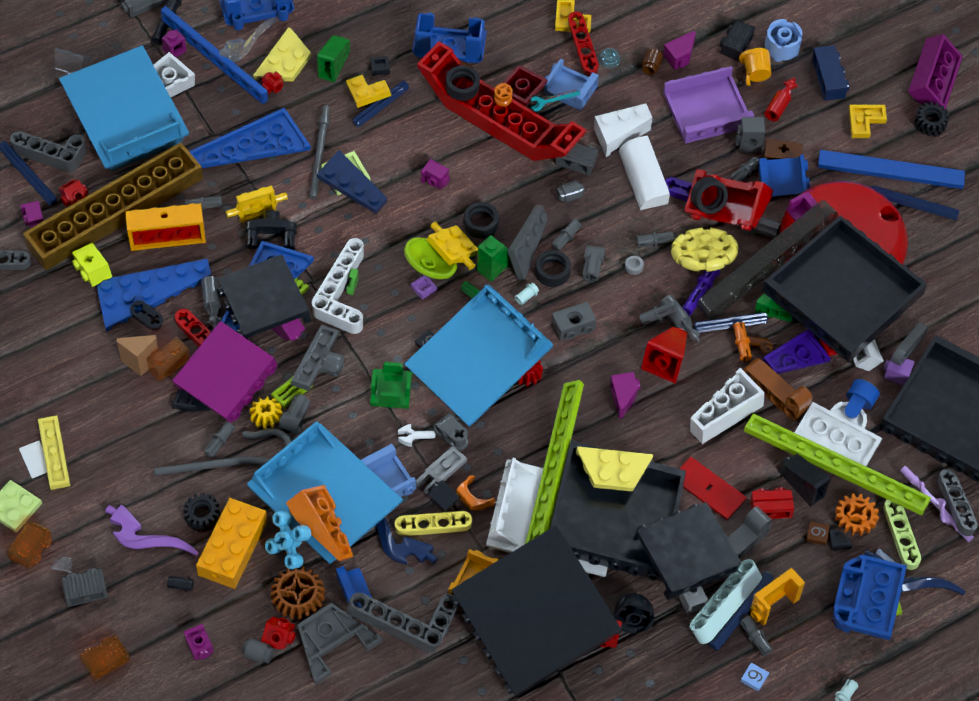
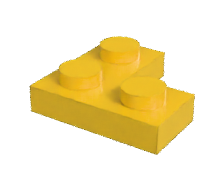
[555,0,591,33]
[346,75,391,108]
[848,105,887,138]

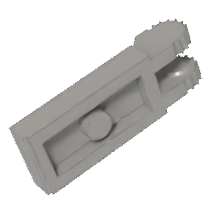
[416,446,467,495]

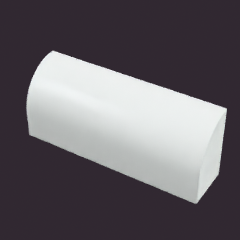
[619,135,670,210]

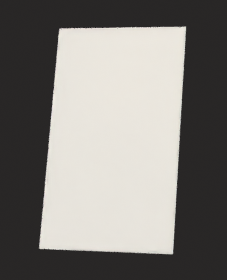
[19,441,47,478]

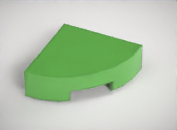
[346,268,359,295]

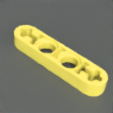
[395,511,472,536]

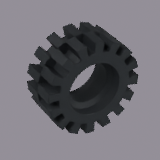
[914,102,949,136]
[183,493,221,532]

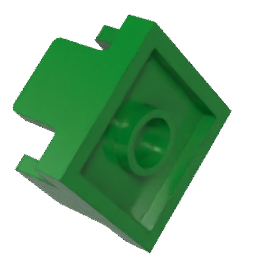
[370,362,413,409]

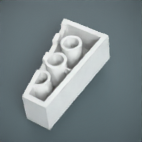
[690,368,765,444]

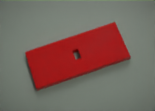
[680,457,747,520]

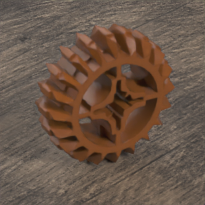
[270,566,325,620]

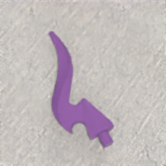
[105,505,199,557]

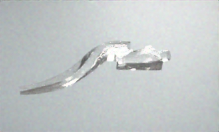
[219,17,279,62]

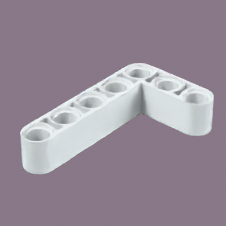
[312,238,364,334]

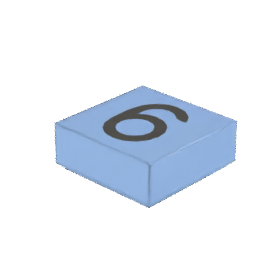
[741,663,769,692]

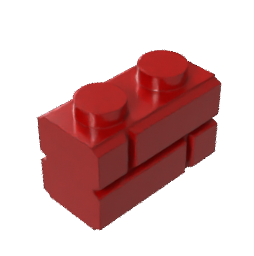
[750,487,794,519]

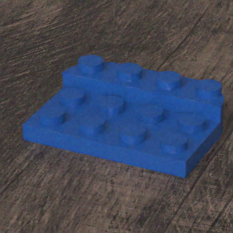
[833,555,907,640]

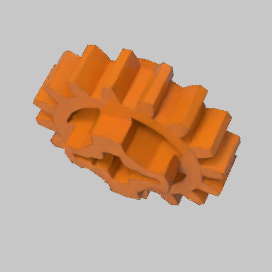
[835,493,879,536]

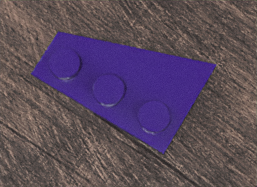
[762,330,831,374]

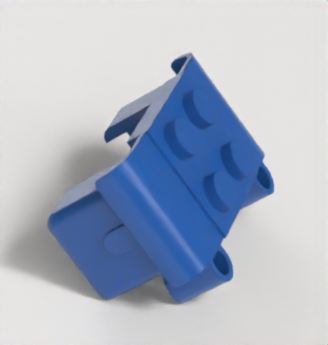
[219,0,294,30]
[412,13,487,63]

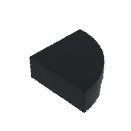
[829,529,852,550]

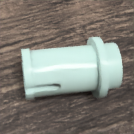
[514,283,539,306]
[835,679,858,701]

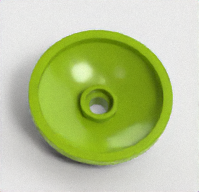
[404,237,457,279]

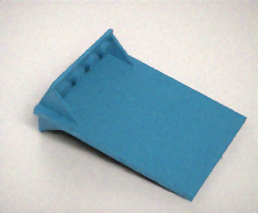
[59,45,189,171]
[405,284,553,427]
[247,421,403,564]

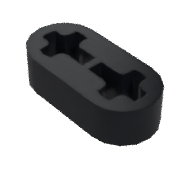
[130,301,163,330]

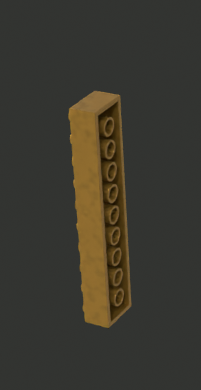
[23,142,203,271]

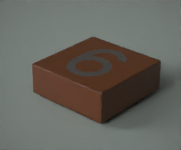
[806,521,830,546]

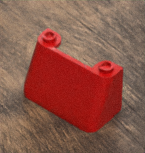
[684,169,773,231]

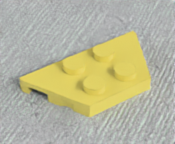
[253,27,311,82]
[576,447,653,492]

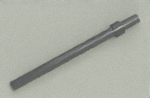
[309,105,330,199]

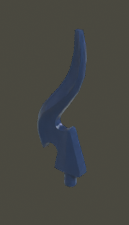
[376,517,438,565]
[864,548,966,595]

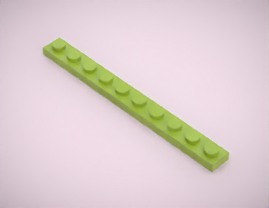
[525,380,584,544]
[744,414,931,516]

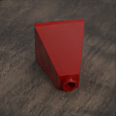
[641,327,687,384]

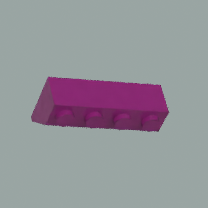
[908,34,963,110]

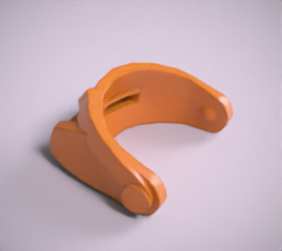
[456,475,496,510]

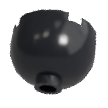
[613,593,654,634]

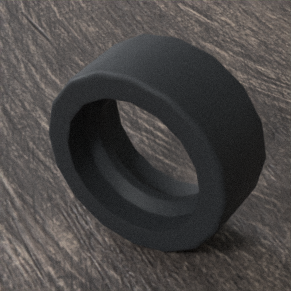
[445,65,480,101]
[691,177,728,214]
[464,202,499,238]
[535,250,571,287]

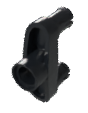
[245,210,297,250]

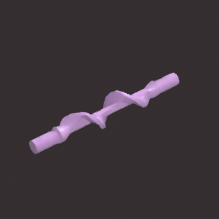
[900,466,974,542]

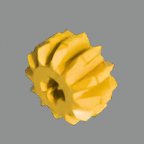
[249,396,283,429]

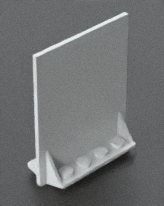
[486,457,608,577]

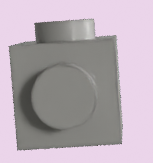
[678,587,708,615]

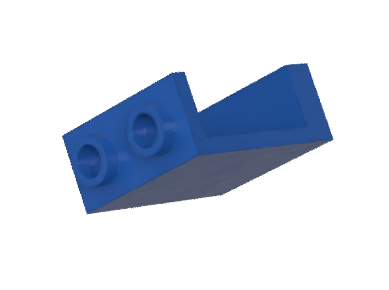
[758,154,810,197]

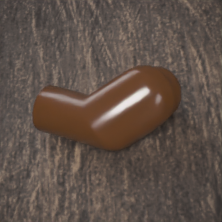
[749,336,774,355]

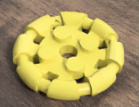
[671,228,739,272]

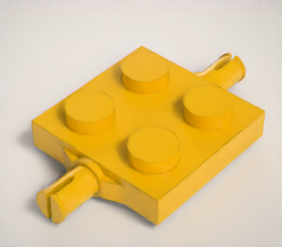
[225,186,288,223]
[427,222,478,270]

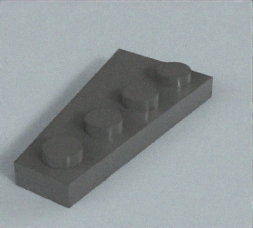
[508,205,548,280]

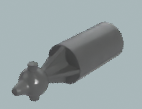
[201,276,222,329]
[659,295,700,343]

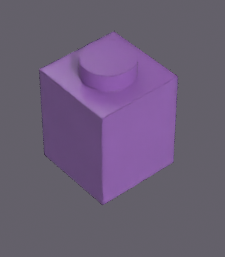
[883,355,915,386]

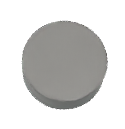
[625,256,644,275]

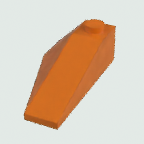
[286,485,353,561]

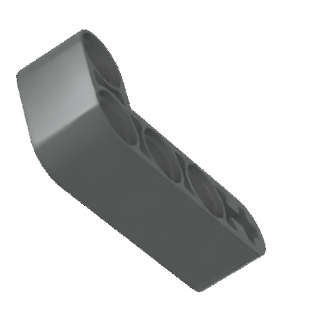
[10,131,87,172]
[727,506,772,559]

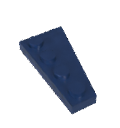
[317,150,387,214]

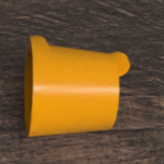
[739,48,771,86]

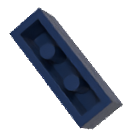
[812,45,849,101]

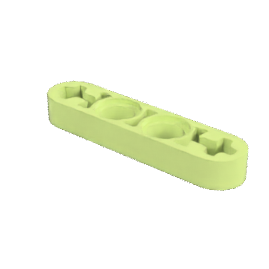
[883,500,921,570]

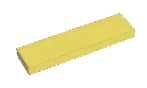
[38,415,70,490]

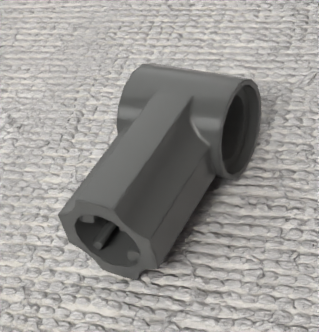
[741,217,781,239]
[582,245,605,283]
[279,394,311,434]

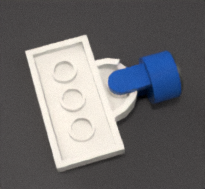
[794,379,882,467]

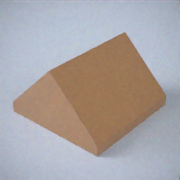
[117,335,160,376]

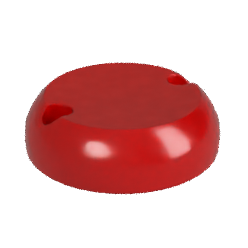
[778,181,908,265]

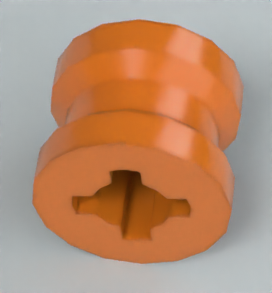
[494,83,512,106]

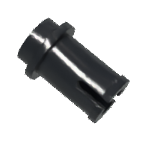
[167,576,194,593]

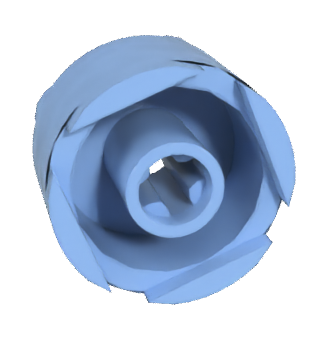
[765,19,802,62]

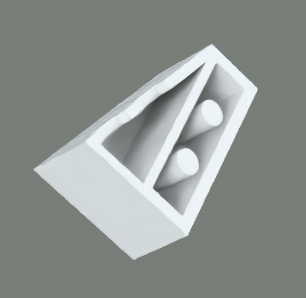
[594,103,652,157]

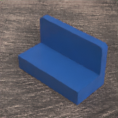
[336,566,372,608]

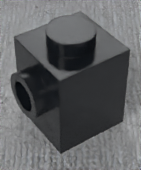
[427,480,459,513]

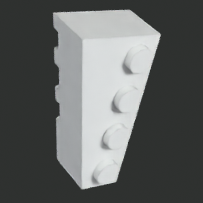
[154,52,195,97]

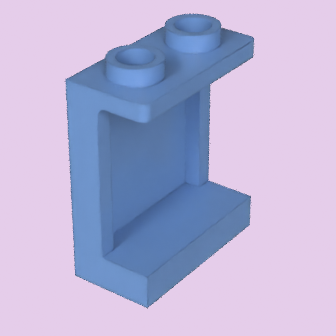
[543,59,599,111]
[361,444,416,497]

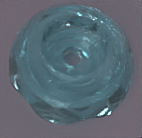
[598,48,621,68]

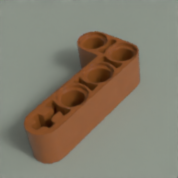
[743,358,812,421]

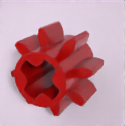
[261,71,284,94]

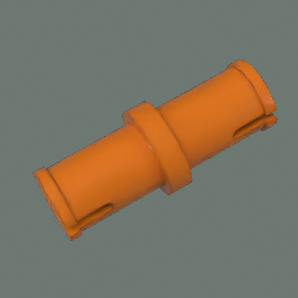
[733,322,752,361]

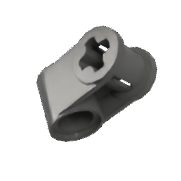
[433,414,468,451]

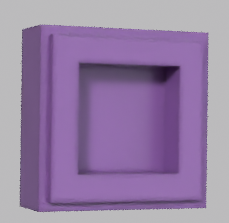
[410,275,437,300]

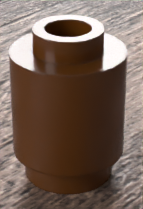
[641,48,663,76]

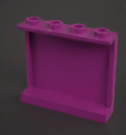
[172,321,278,423]

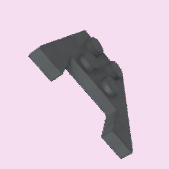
[297,603,382,685]

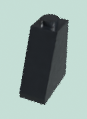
[780,454,831,507]

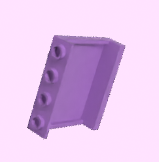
[663,66,755,144]

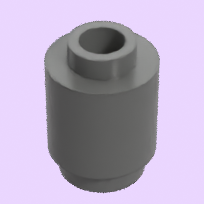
[556,180,585,203]
[242,638,274,664]

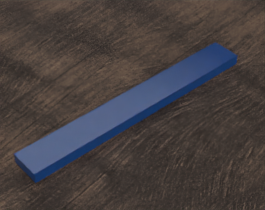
[161,6,268,104]
[818,150,965,189]

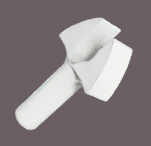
[398,424,436,447]

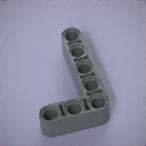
[347,593,457,653]

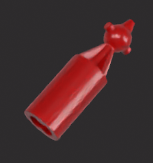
[764,77,798,122]

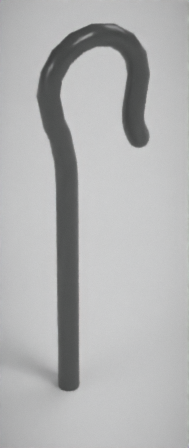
[154,428,292,476]

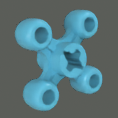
[265,510,311,569]

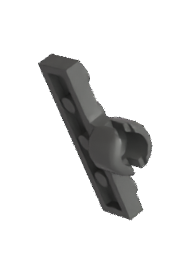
[291,324,345,391]

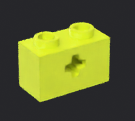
[72,243,112,287]

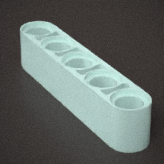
[690,559,762,644]

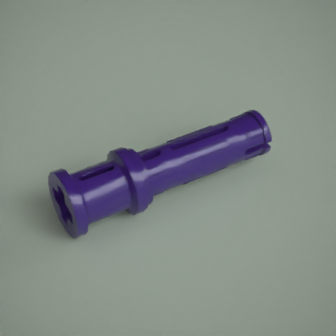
[682,270,721,316]

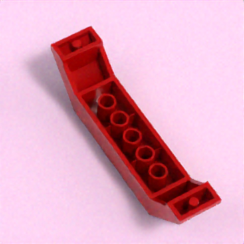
[417,41,587,161]

